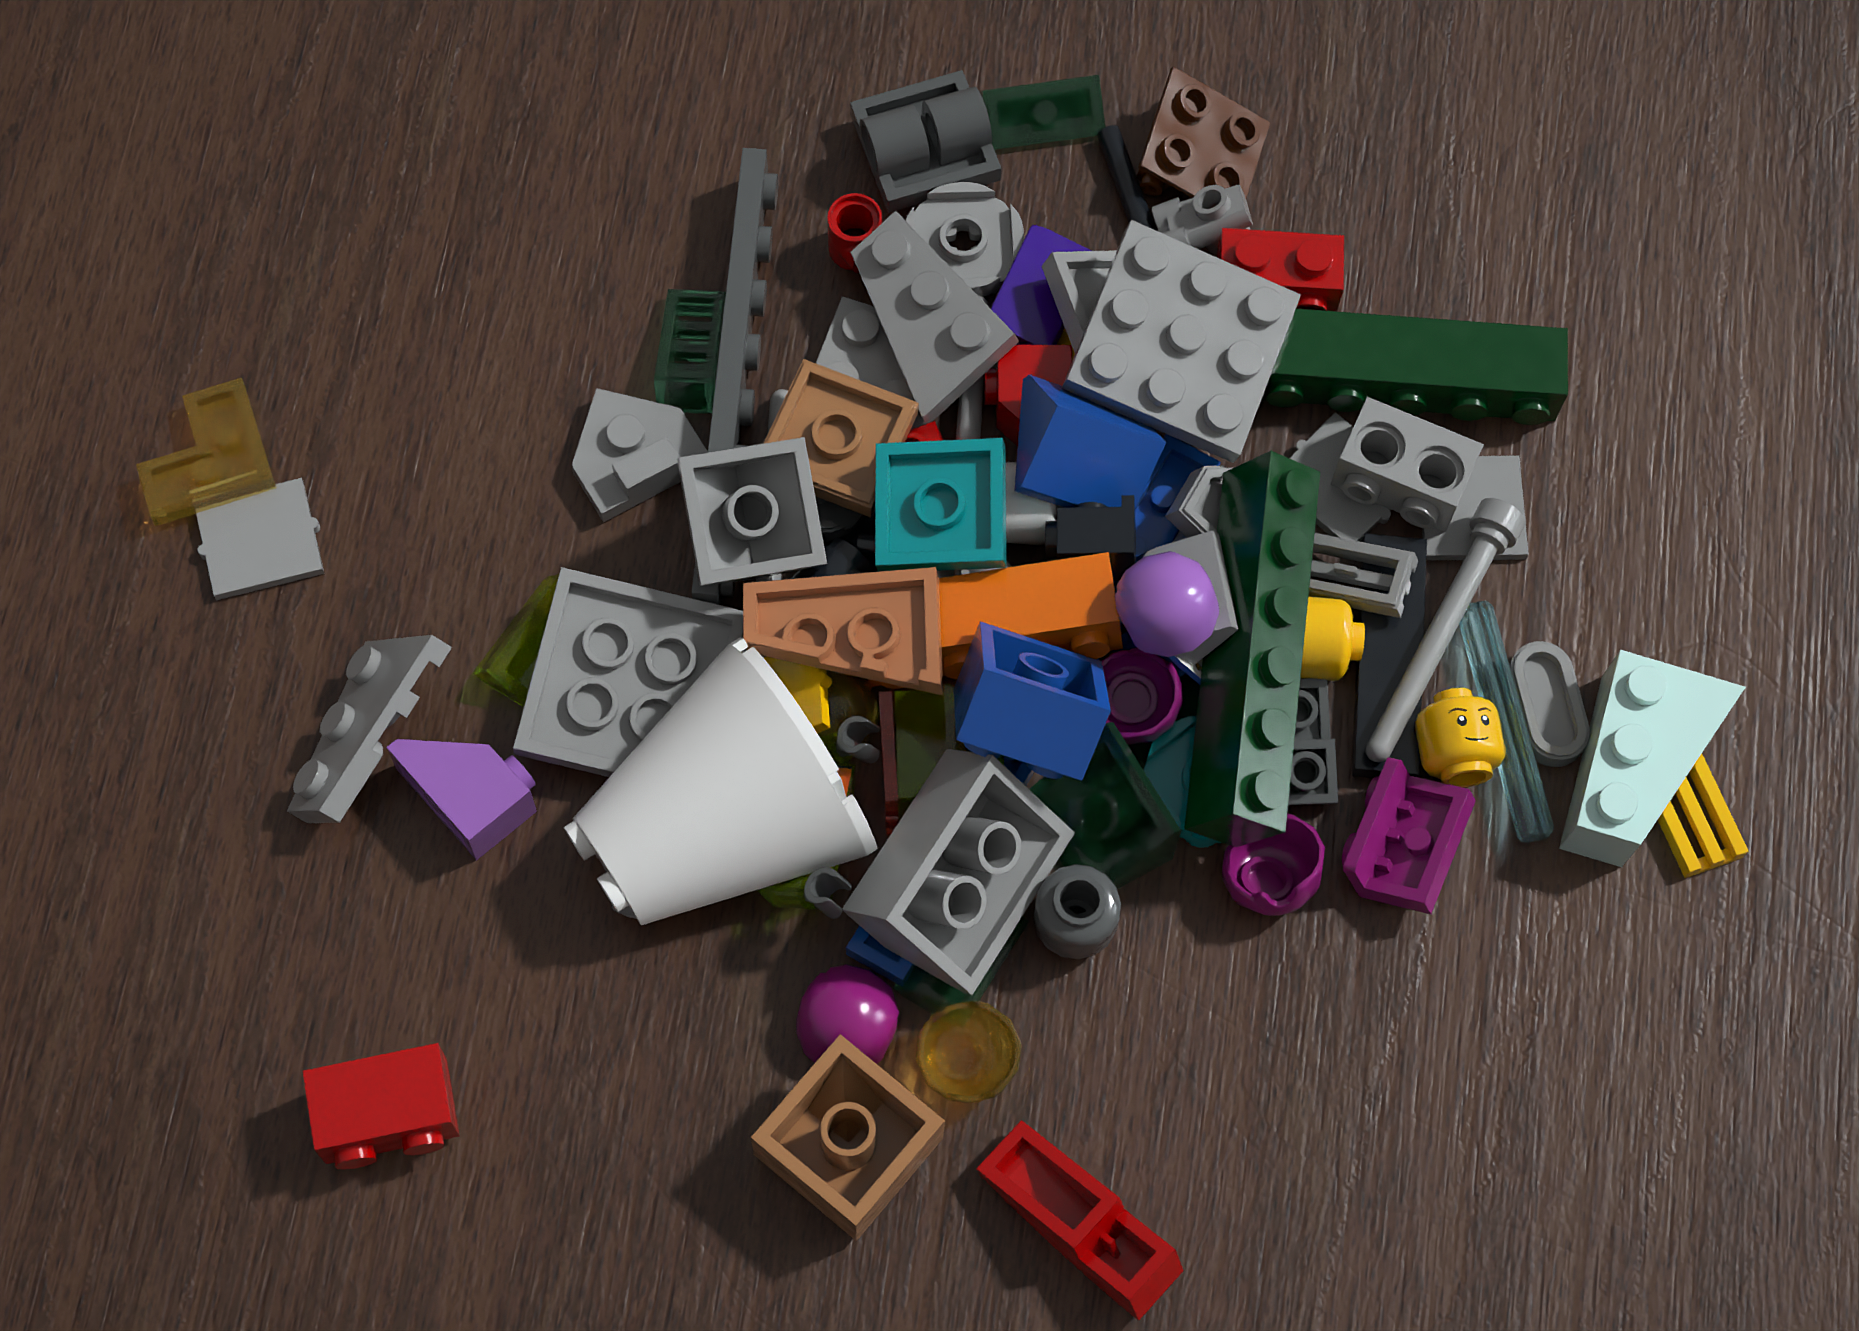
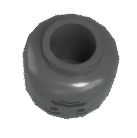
[1033,864,1121,959]

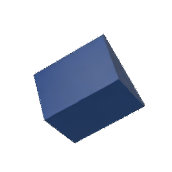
[1014,375,1166,509]

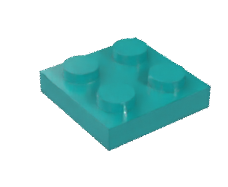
[875,438,1006,572]

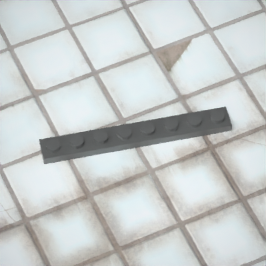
[692,148,778,606]

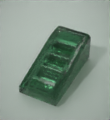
[654,289,726,413]

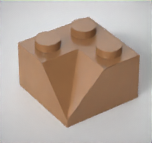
[751,1034,945,1241]

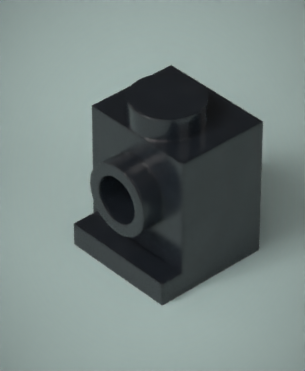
[1045,495,1136,581]

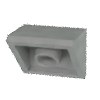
[677,437,827,586]

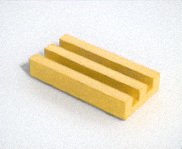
[1658,754,1749,878]

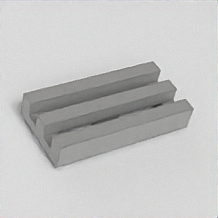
[1309,533,1418,618]

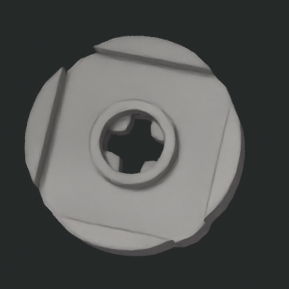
[906,182,1024,297]

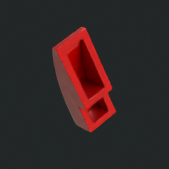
[976,1120,1184,1321]

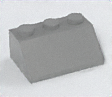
[842,749,1075,995]

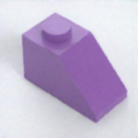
[387,739,537,860]

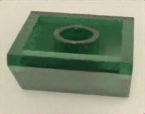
[1029,722,1181,889]

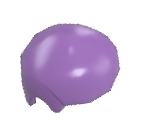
[1114,551,1219,657]

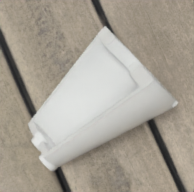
[564,637,878,925]

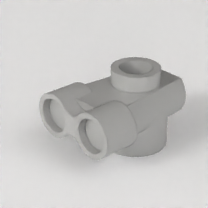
[1152,185,1253,255]

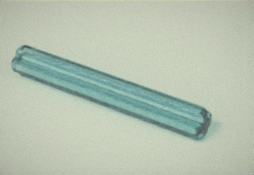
[1459,601,1554,843]

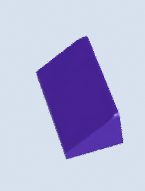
[991,225,1092,345]

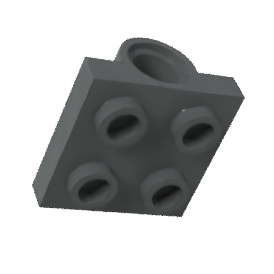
[850,70,1002,213]

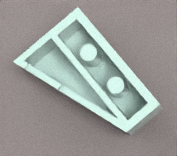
[1559,650,1746,867]

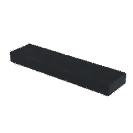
[1352,533,1427,778]

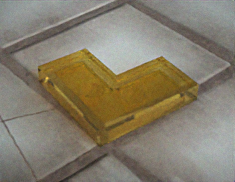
[136,377,277,526]

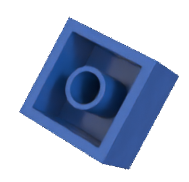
[953,621,1111,781]

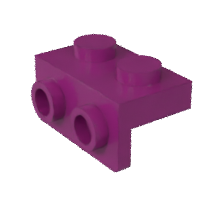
[1342,757,1476,914]

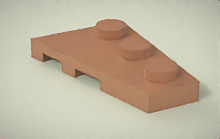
[743,567,943,696]

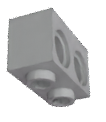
[1331,397,1484,532]

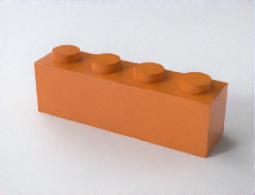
[868,552,1123,689]

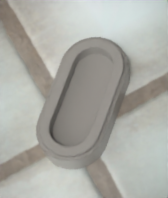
[1506,641,1590,767]

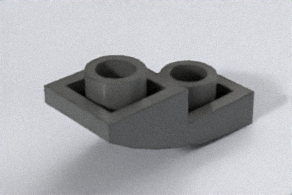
[1288,678,1338,806]

